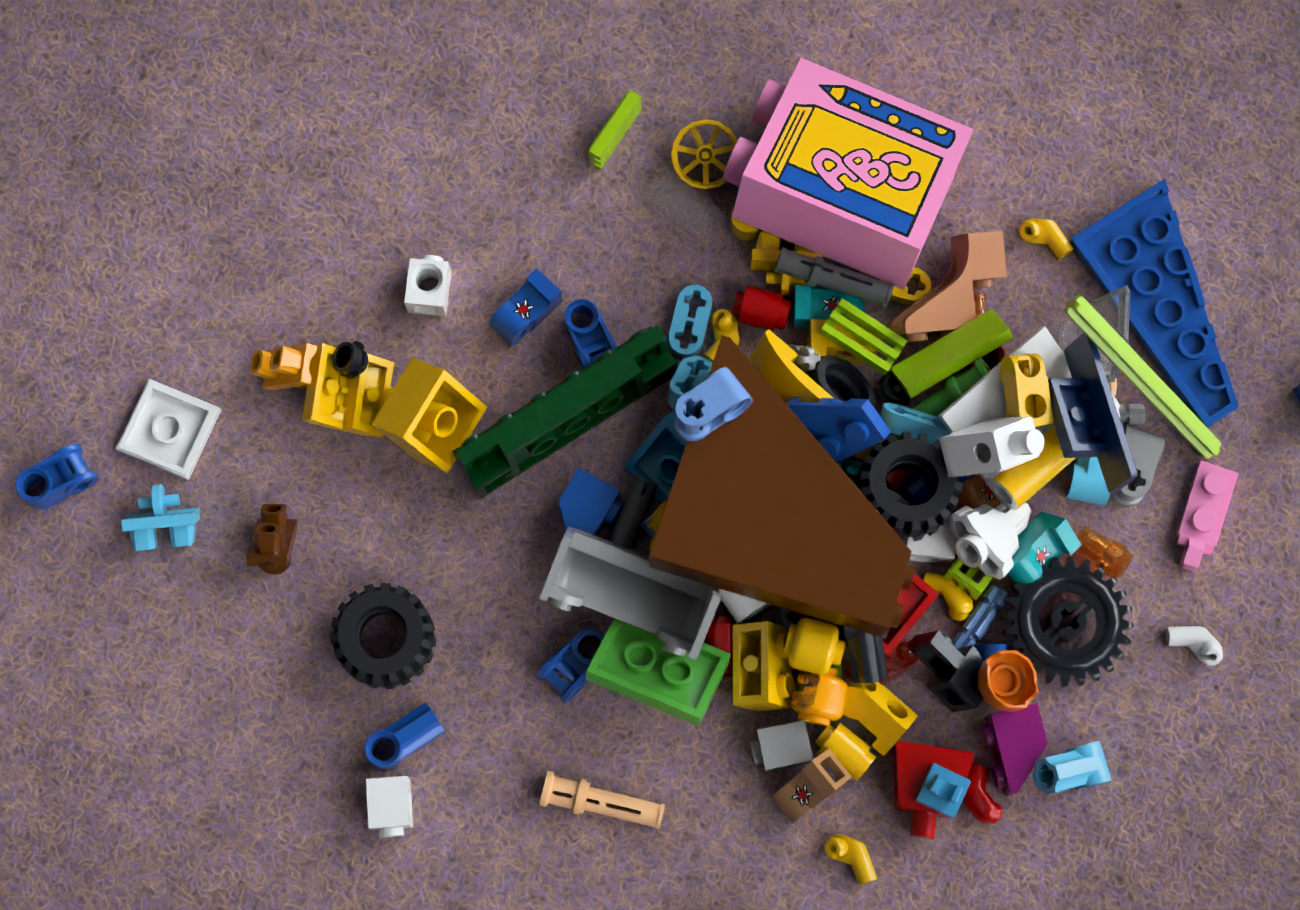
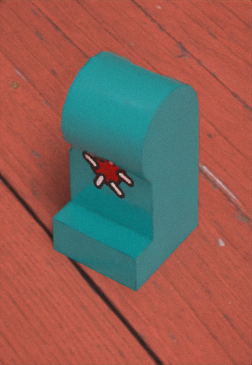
[792,285,865,329]
[1007,511,1082,585]

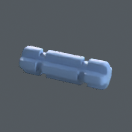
[952,585,1009,648]

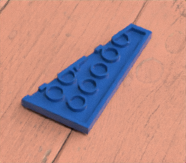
[1069,179,1239,428]

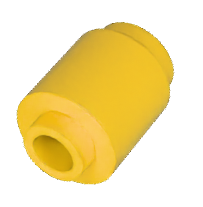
[815,723,876,782]

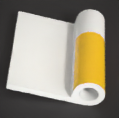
[938,326,1120,511]

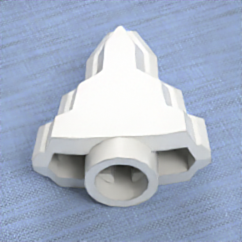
[949,502,1031,580]

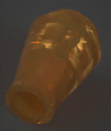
[1077,526,1134,579]

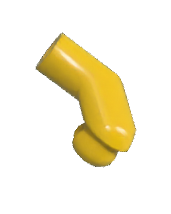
[1018,218,1074,260]
[703,309,740,362]
[924,572,973,621]
[824,834,877,885]

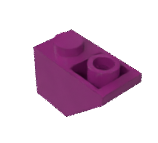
[981,703,1048,796]

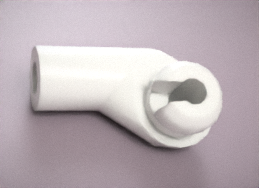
[1165,626,1223,666]

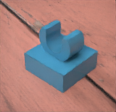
[915,763,971,819]

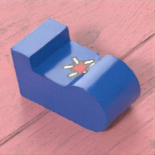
[489,268,563,346]

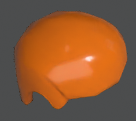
[977,650,1039,712]

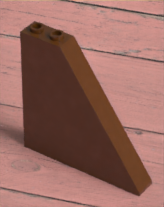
[649,335,916,639]

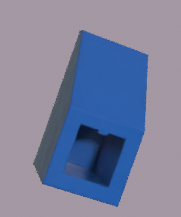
[558,468,623,538]

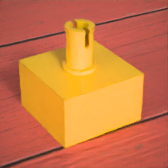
[371,357,487,474]

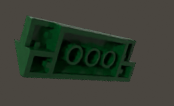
[452,325,677,499]

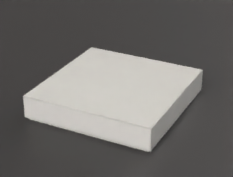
[116,379,221,480]

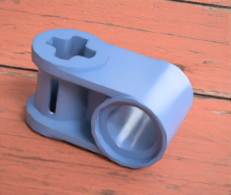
[674,367,753,441]

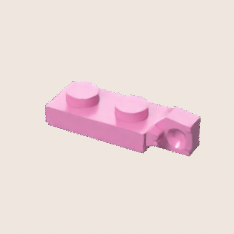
[1176,460,1239,572]

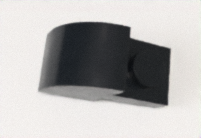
[907,631,983,712]

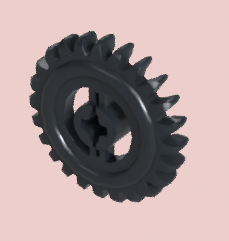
[1000,556,1134,687]

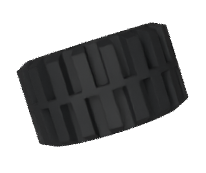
[856,432,962,542]
[330,583,436,689]

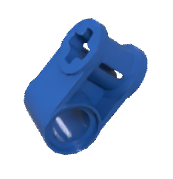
[564,299,618,369]
[15,444,98,510]
[536,628,605,704]

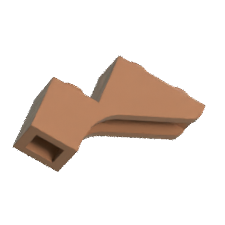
[889,231,1007,342]

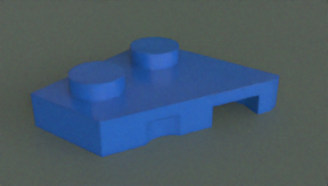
[786,397,891,463]

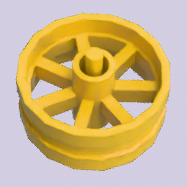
[671,119,738,189]

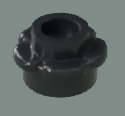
[332,341,369,379]
[878,372,914,406]

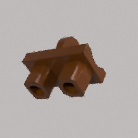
[246,504,298,575]

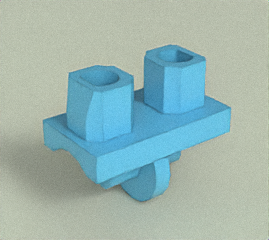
[121,484,200,551]

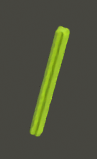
[1064,295,1221,459]

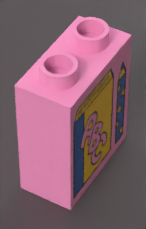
[723,58,973,290]

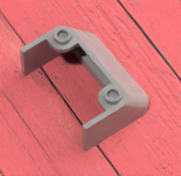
[539,527,721,660]

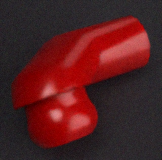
[963,764,1002,824]

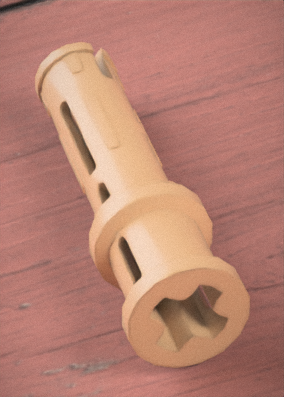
[539,770,665,829]

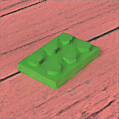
[585,618,731,726]

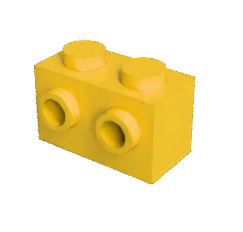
[733,621,795,712]

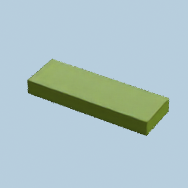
[891,309,1013,398]

